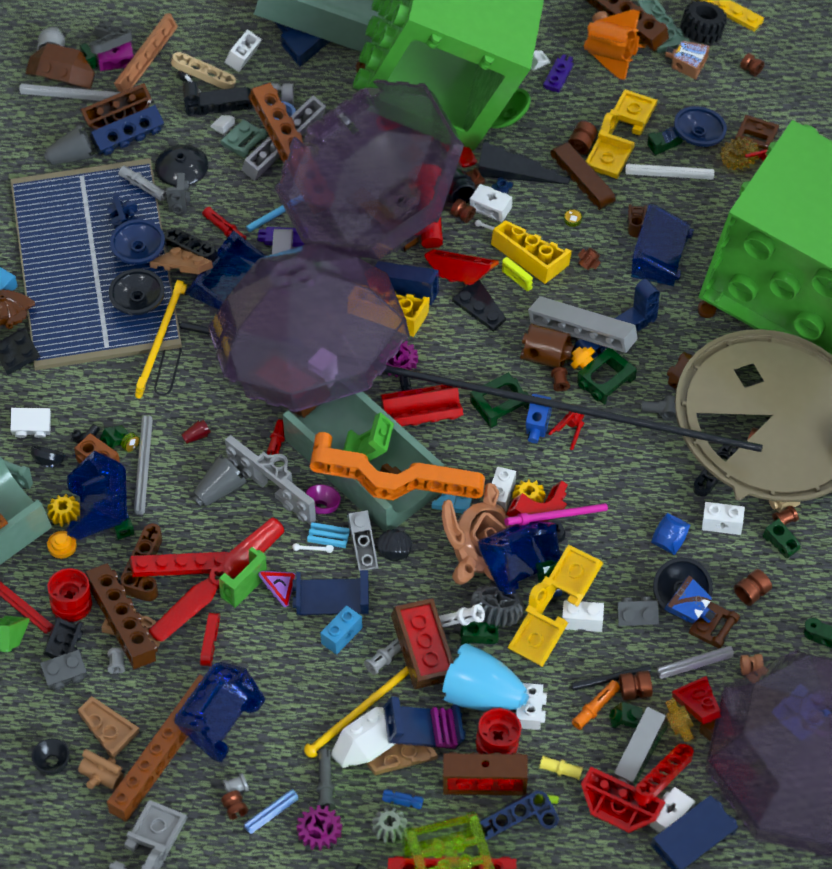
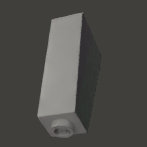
[614,707,668,786]

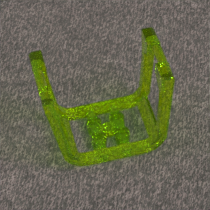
[402,810,494,869]

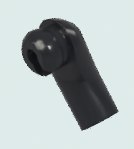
[71,424,100,444]

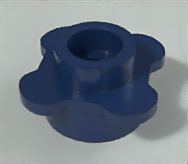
[492,177,513,194]

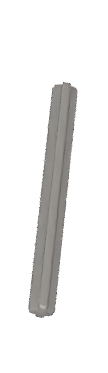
[19,84,121,101]
[134,416,153,515]

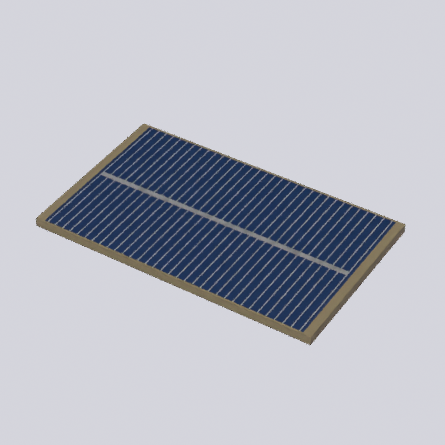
[11,158,182,370]

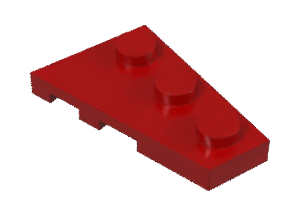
[671,676,721,725]

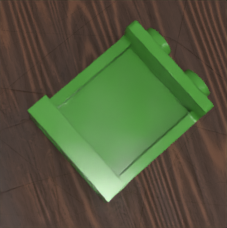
[343,412,394,461]
[219,547,267,608]

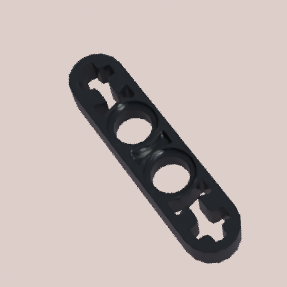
[164,228,218,262]
[693,438,739,497]

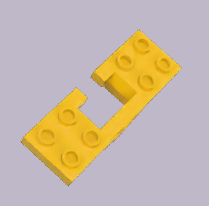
[586,89,657,179]
[508,544,603,667]

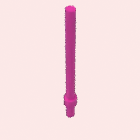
[504,503,608,526]

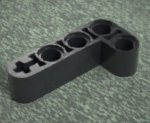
[182,81,253,116]

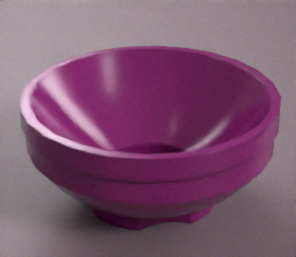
[306,484,341,515]

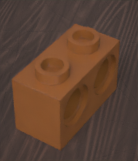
[74,433,120,478]

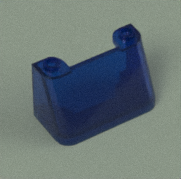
[631,203,694,286]
[185,230,268,313]
[67,451,127,539]
[477,521,560,594]
[174,662,266,763]

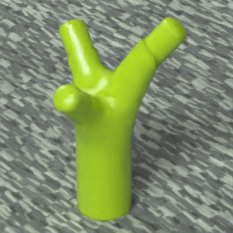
[533,794,558,804]

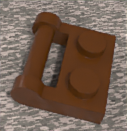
[735,115,779,150]
[689,602,740,649]

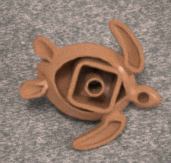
[442,483,530,585]

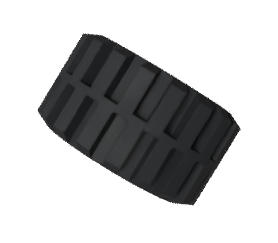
[680,0,727,44]

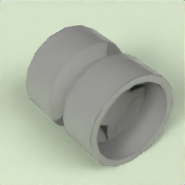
[268,83,294,105]

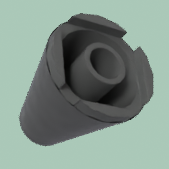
[44,124,96,165]
[193,454,246,507]

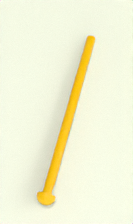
[304,666,409,758]

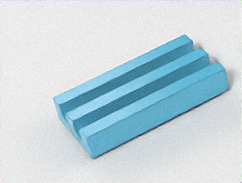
[307,522,350,548]

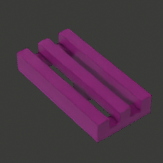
[430,707,458,749]

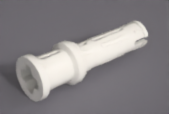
[439,604,485,627]

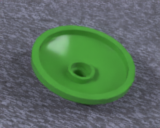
[490,89,531,129]

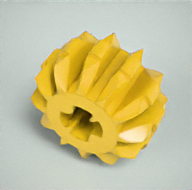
[512,479,546,503]
[47,494,81,527]

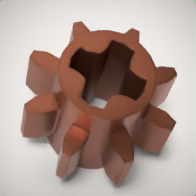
[578,247,601,270]

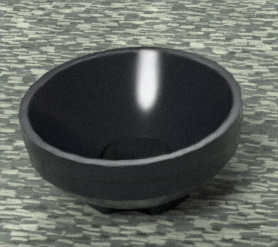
[31,446,66,468]
[31,738,70,775]

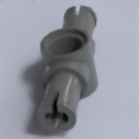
[642,396,699,421]

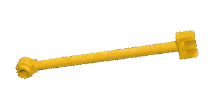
[135,279,187,398]

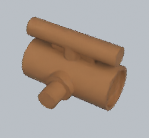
[78,749,124,791]

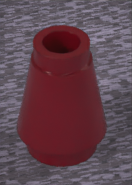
[181,419,211,444]

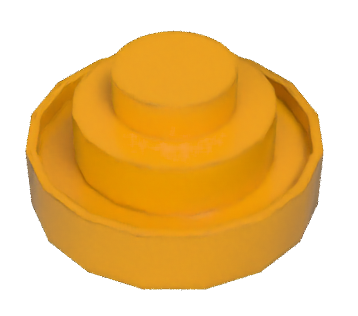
[570,346,595,370]
[47,531,77,559]

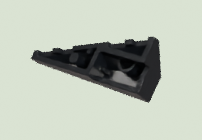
[479,139,571,185]

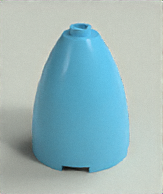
[442,643,529,711]

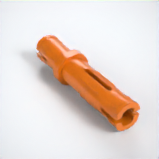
[572,680,620,730]

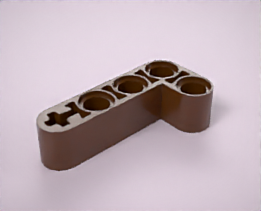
[120,523,162,602]

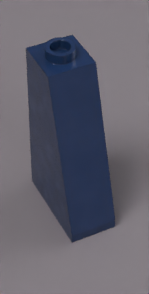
[281,29,331,67]
[369,261,439,306]

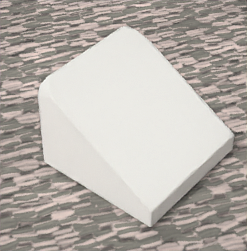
[531,51,551,70]
[210,115,235,135]

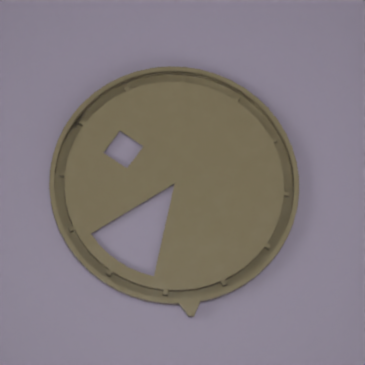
[675,329,832,502]

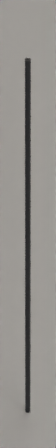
[180,322,763,452]

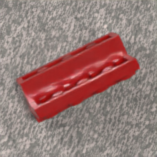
[380,385,464,426]

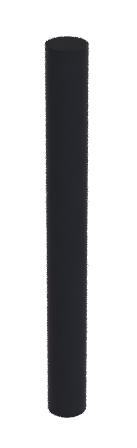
[571,665,651,691]

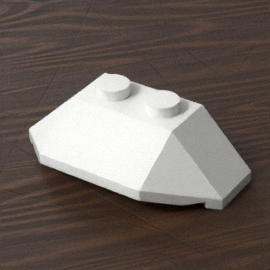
[331,707,395,768]

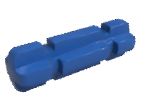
[382,789,423,809]

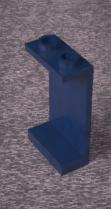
[292,570,369,615]
[383,696,465,749]
[650,795,738,869]

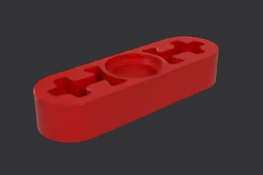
[200,612,220,666]

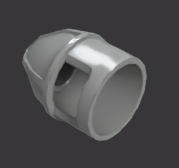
[37,27,65,51]

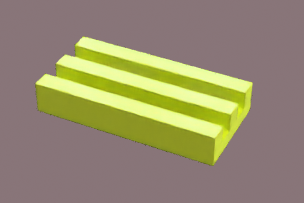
[502,257,533,291]

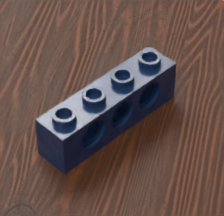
[90,105,164,155]

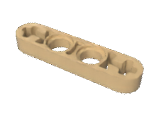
[171,52,236,89]

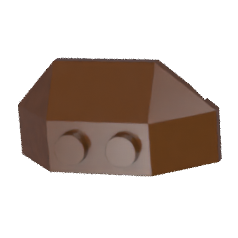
[25,43,95,89]
[80,83,152,136]

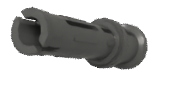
[316,749,335,810]

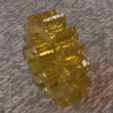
[720,136,759,170]
[665,698,694,742]

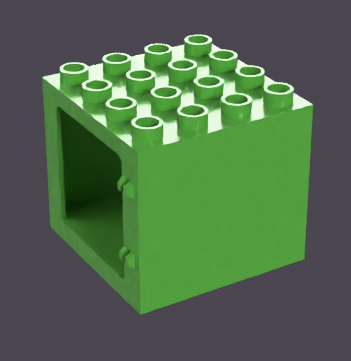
[353,0,544,151]
[698,120,832,355]

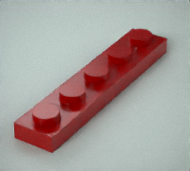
[130,552,228,577]

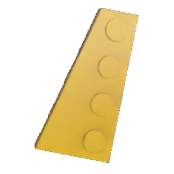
[491,220,572,284]
[346,285,430,337]

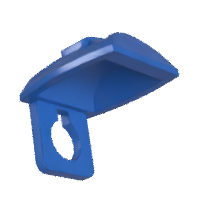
[651,513,691,555]

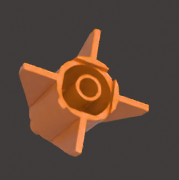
[584,9,646,80]

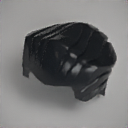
[377,529,412,562]

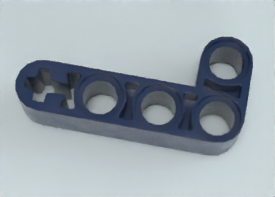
[472,790,559,840]

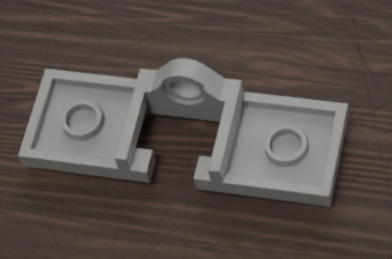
[225,435,316,525]
[109,800,187,869]

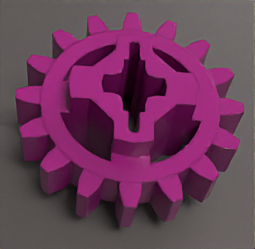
[377,339,418,377]
[296,805,343,851]

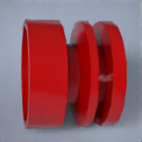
[47,568,92,622]
[475,708,522,755]

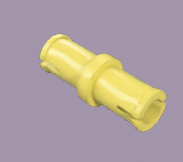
[539,756,583,780]

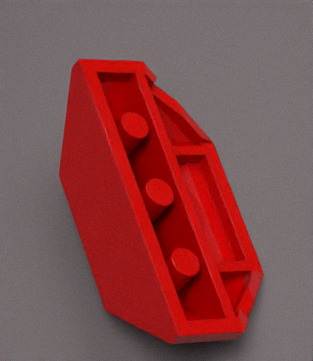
[425,249,499,285]
[581,766,666,833]

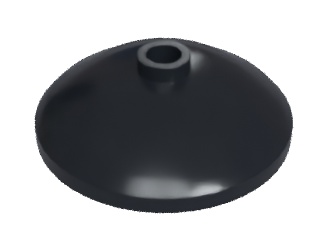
[155,145,208,187]
[109,269,165,315]
[653,557,713,616]

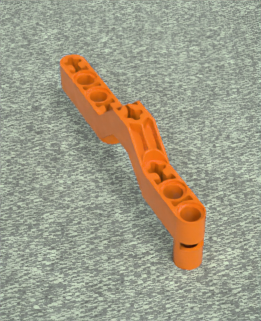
[310,432,485,501]

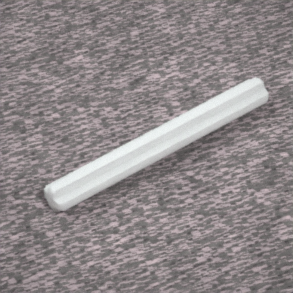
[625,164,714,180]

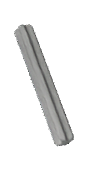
[657,646,734,679]

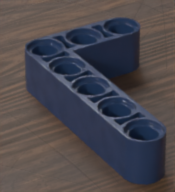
[574,279,660,358]

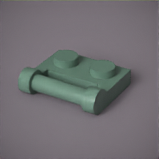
[221,119,268,158]
[3,460,33,489]

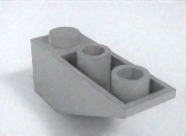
[347,510,378,572]

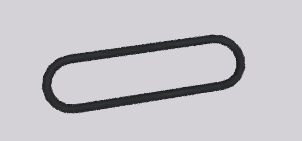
[154,348,182,396]

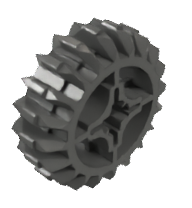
[470,584,524,627]

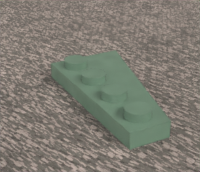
[637,0,690,53]

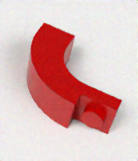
[506,481,568,526]

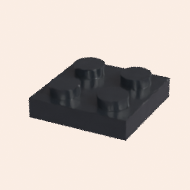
[0,328,41,375]

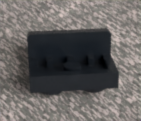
[43,617,83,658]

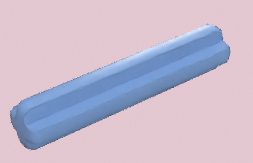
[244,790,298,833]

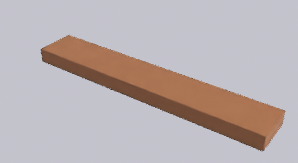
[114,14,178,92]

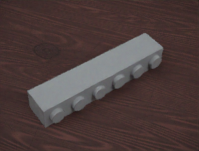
[241,95,326,181]
[528,296,637,353]

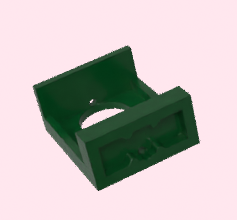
[577,348,637,405]
[470,372,529,428]

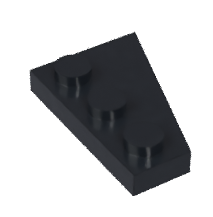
[452,280,506,332]

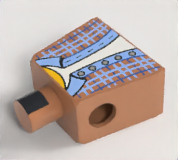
[665,41,709,79]

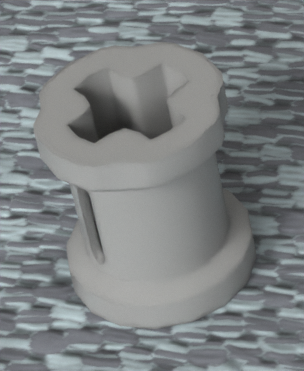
[107,648,125,673]
[223,773,249,793]

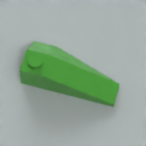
[0,616,29,652]

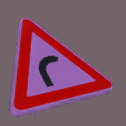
[258,571,296,607]

